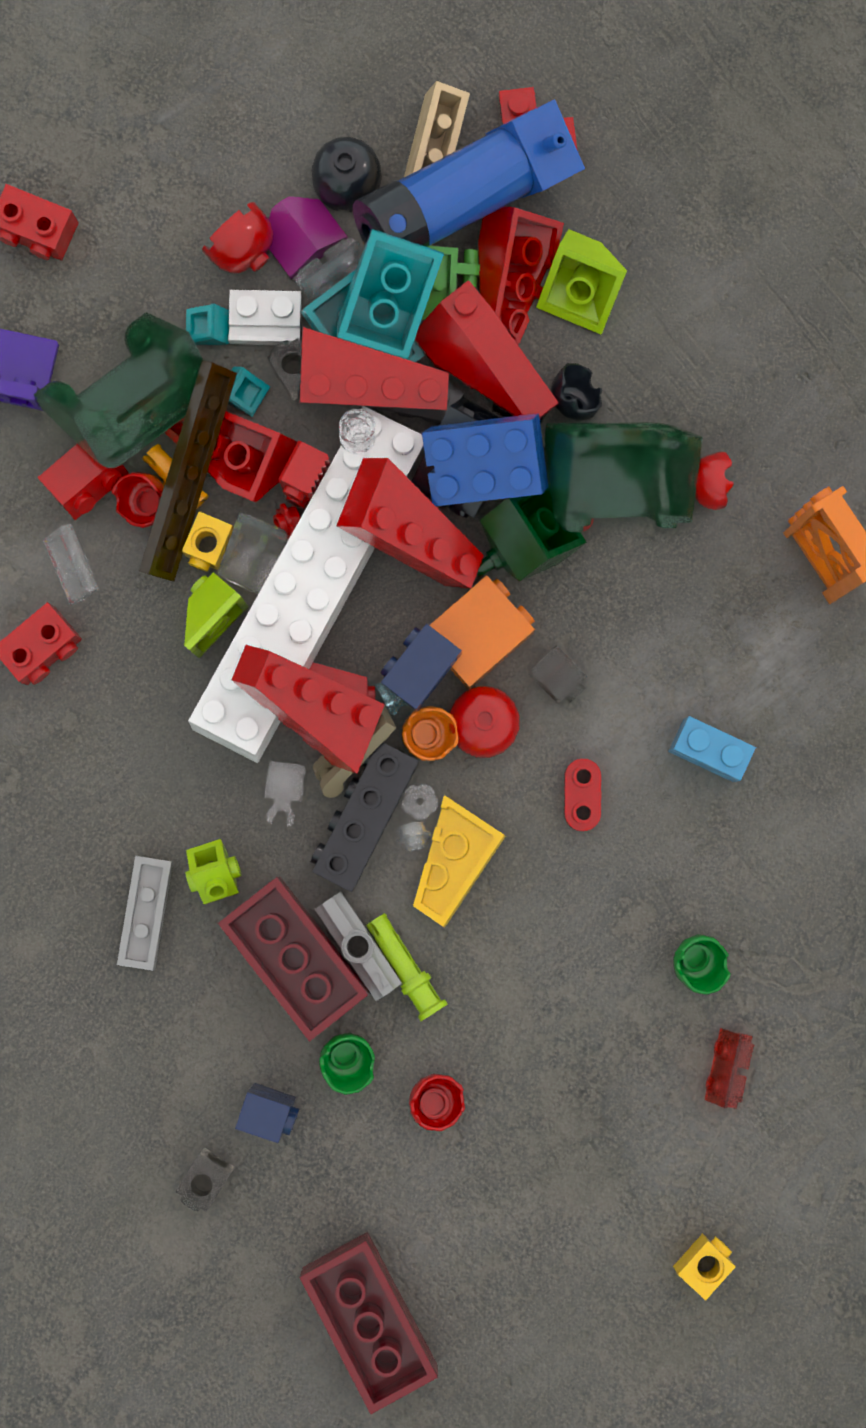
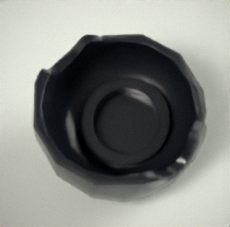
[550,363,602,421]

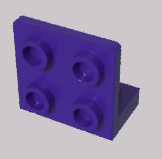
[0,329,59,411]

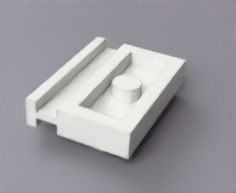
[228,290,302,346]

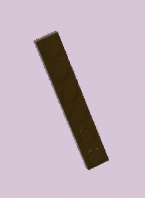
[139,360,237,582]

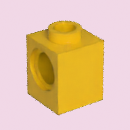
[182,512,236,572]
[673,1233,736,1301]

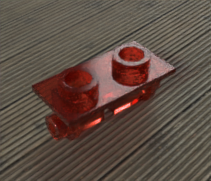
[705,1028,755,1109]

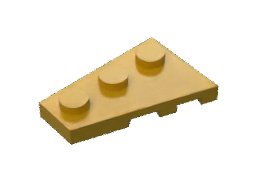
[413,795,506,927]

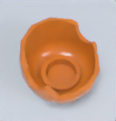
[402,706,459,761]

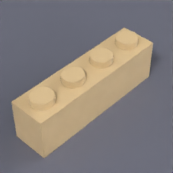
[404,81,470,177]

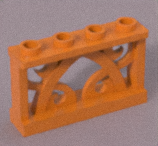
[783,486,866,604]

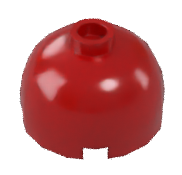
[202,202,273,273]
[448,686,520,758]

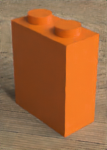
[429,575,535,690]

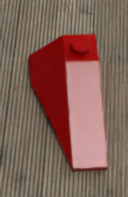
[478,207,564,346]
[414,280,559,418]
[151,387,297,502]

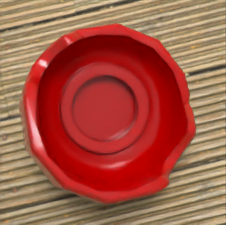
[690,452,734,510]
[111,472,164,528]
[409,1073,465,1131]

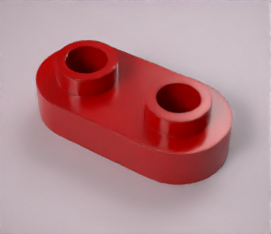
[564,759,601,831]

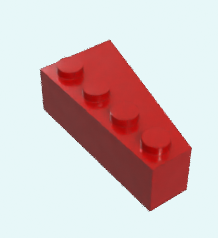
[300,327,449,410]
[336,458,484,589]
[231,645,385,774]

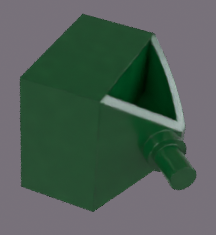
[477,482,587,582]

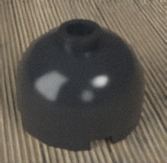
[311,136,382,212]

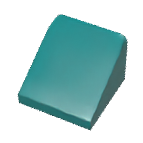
[186,304,229,345]
[228,366,270,417]

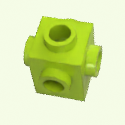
[185,839,242,904]

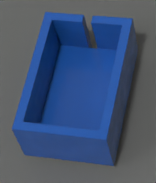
[422,413,548,506]

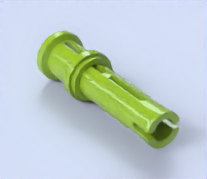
[366,913,448,1022]

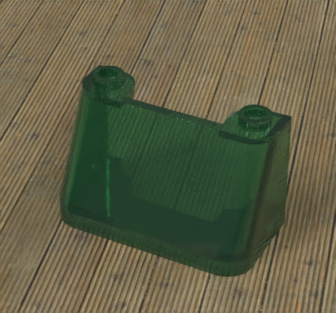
[33,312,203,468]
[544,422,703,532]

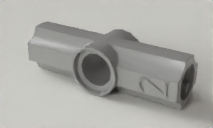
[315,891,402,1001]

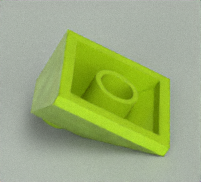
[536,229,627,335]
[184,572,249,658]

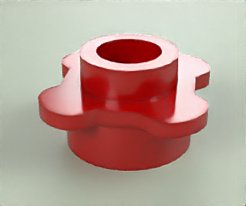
[273,503,301,543]

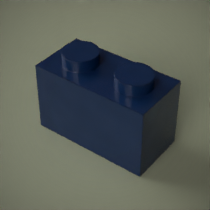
[380,623,462,712]
[235,1083,299,1143]

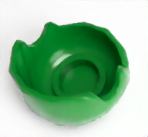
[673,934,731,995]
[319,1033,375,1095]

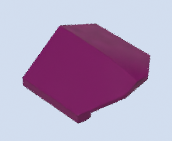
[268,196,348,279]

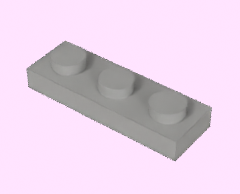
[117,856,173,971]

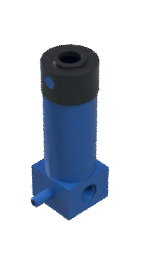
[353,99,585,247]

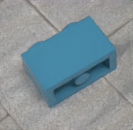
[668,716,756,782]

